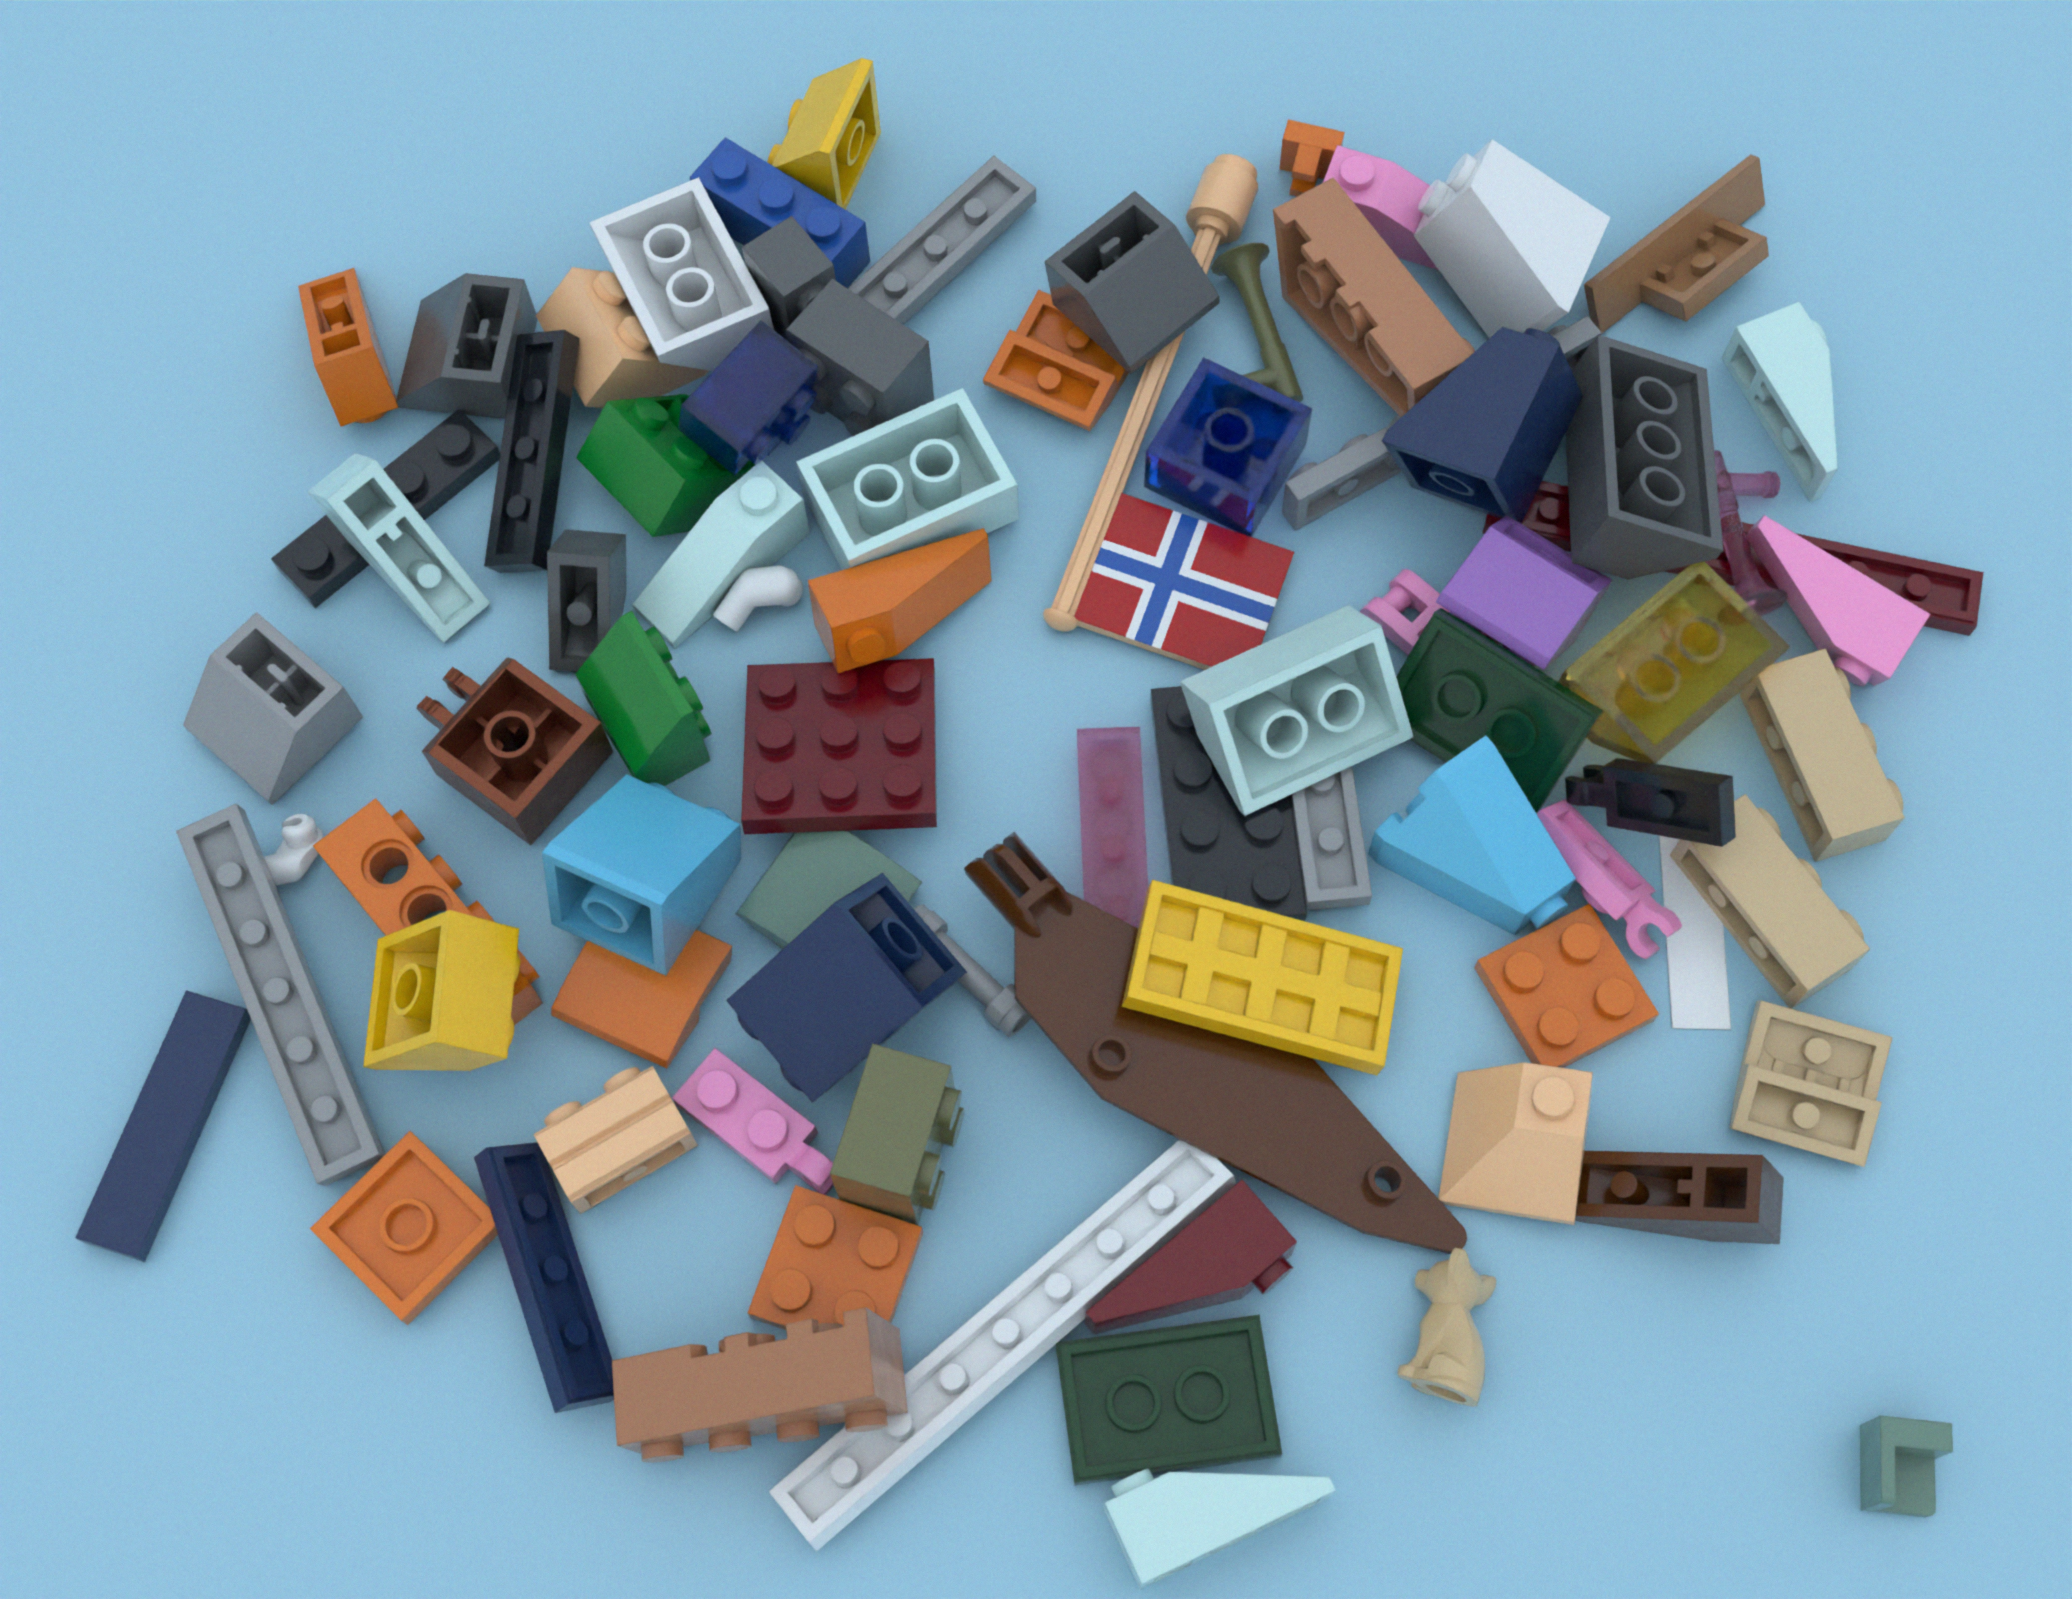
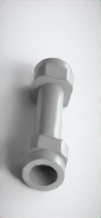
[914,904,1031,1037]

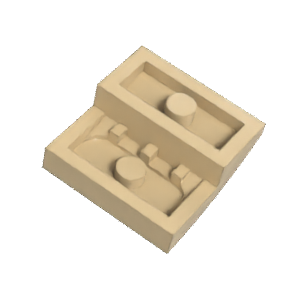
[1729,1000,1893,1167]

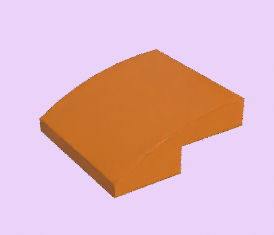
[983,290,1129,431]
[551,930,732,1069]

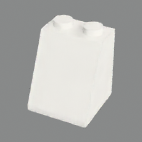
[1414,139,1611,338]

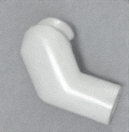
[713,565,803,632]
[264,814,323,886]

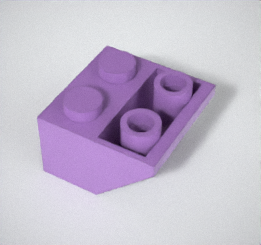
[1436,515,1613,670]

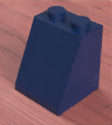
[1382,327,1583,523]
[726,873,967,1103]

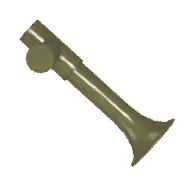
[1211,243,1303,408]

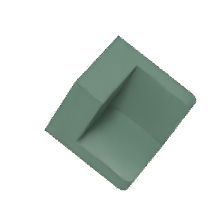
[1860,1415,1953,1517]

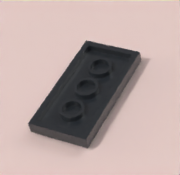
[1150,686,1307,921]

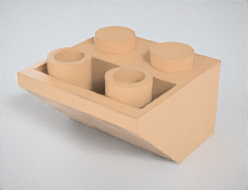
[536,267,709,408]

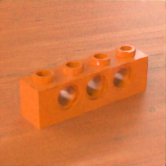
[313,798,543,1026]

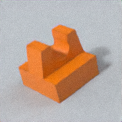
[1279,119,1345,196]

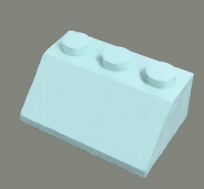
[1180,605,1413,816]

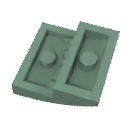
[735,831,922,949]

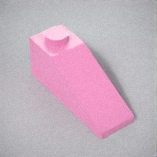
[1323,145,1438,270]
[1746,515,1930,687]

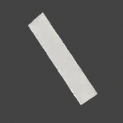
[1659,836,1731,1030]

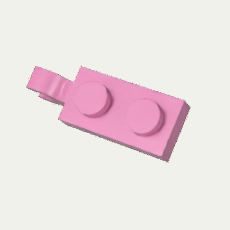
[1537,799,1682,959]
[672,1048,834,1195]

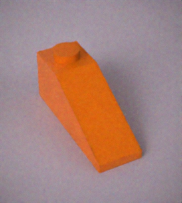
[298,268,399,427]
[808,528,992,673]

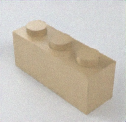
[1740,648,1905,862]
[1670,794,1870,1009]

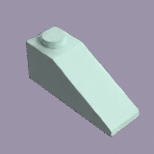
[1722,302,1838,502]
[307,453,490,642]
[632,460,810,649]
[1104,1469,1336,1589]

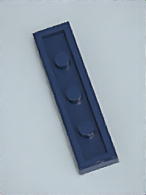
[75,990,251,1262]
[474,1142,614,1413]

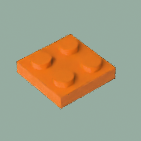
[1474,904,1659,1068]
[310,1131,498,1325]
[747,1185,923,1330]

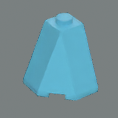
[1368,735,1576,935]

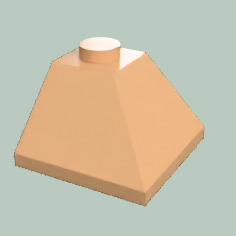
[1438,1062,1593,1225]

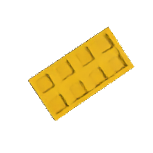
[1122,880,1403,1076]

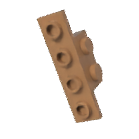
[1584,154,1769,333]

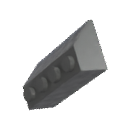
[1566,335,1723,580]

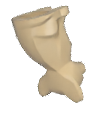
[1397,1248,1496,1407]

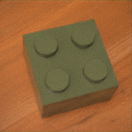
[830,1043,964,1225]

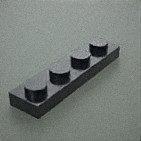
[484,330,580,573]
[271,409,500,608]

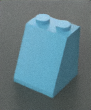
[542,774,741,976]

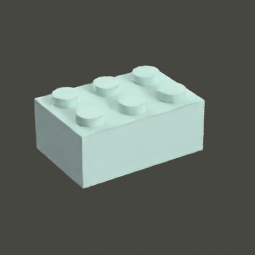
[796,388,1019,570]

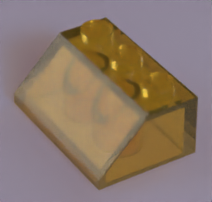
[1558,561,1790,764]

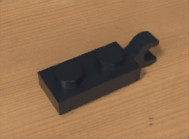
[1565,758,1736,847]

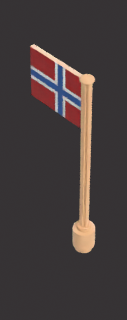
[1043,154,1294,670]

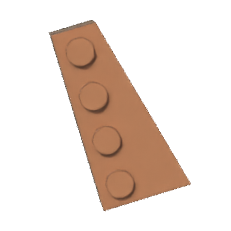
[1273,177,1475,417]
[612,1307,908,1463]

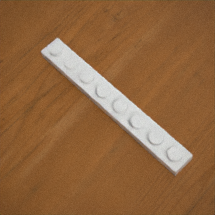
[769,1139,1236,1552]

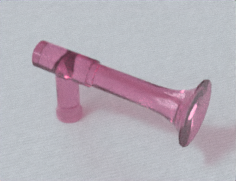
[1714,450,1788,621]

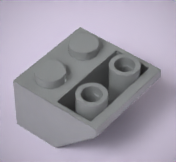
[183,612,363,805]

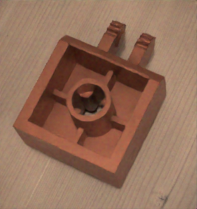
[416,657,613,846]

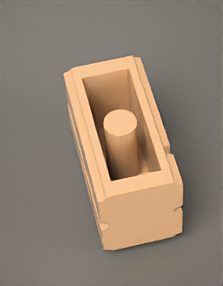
[534,1066,698,1214]

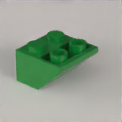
[576,394,756,537]
[575,611,712,786]

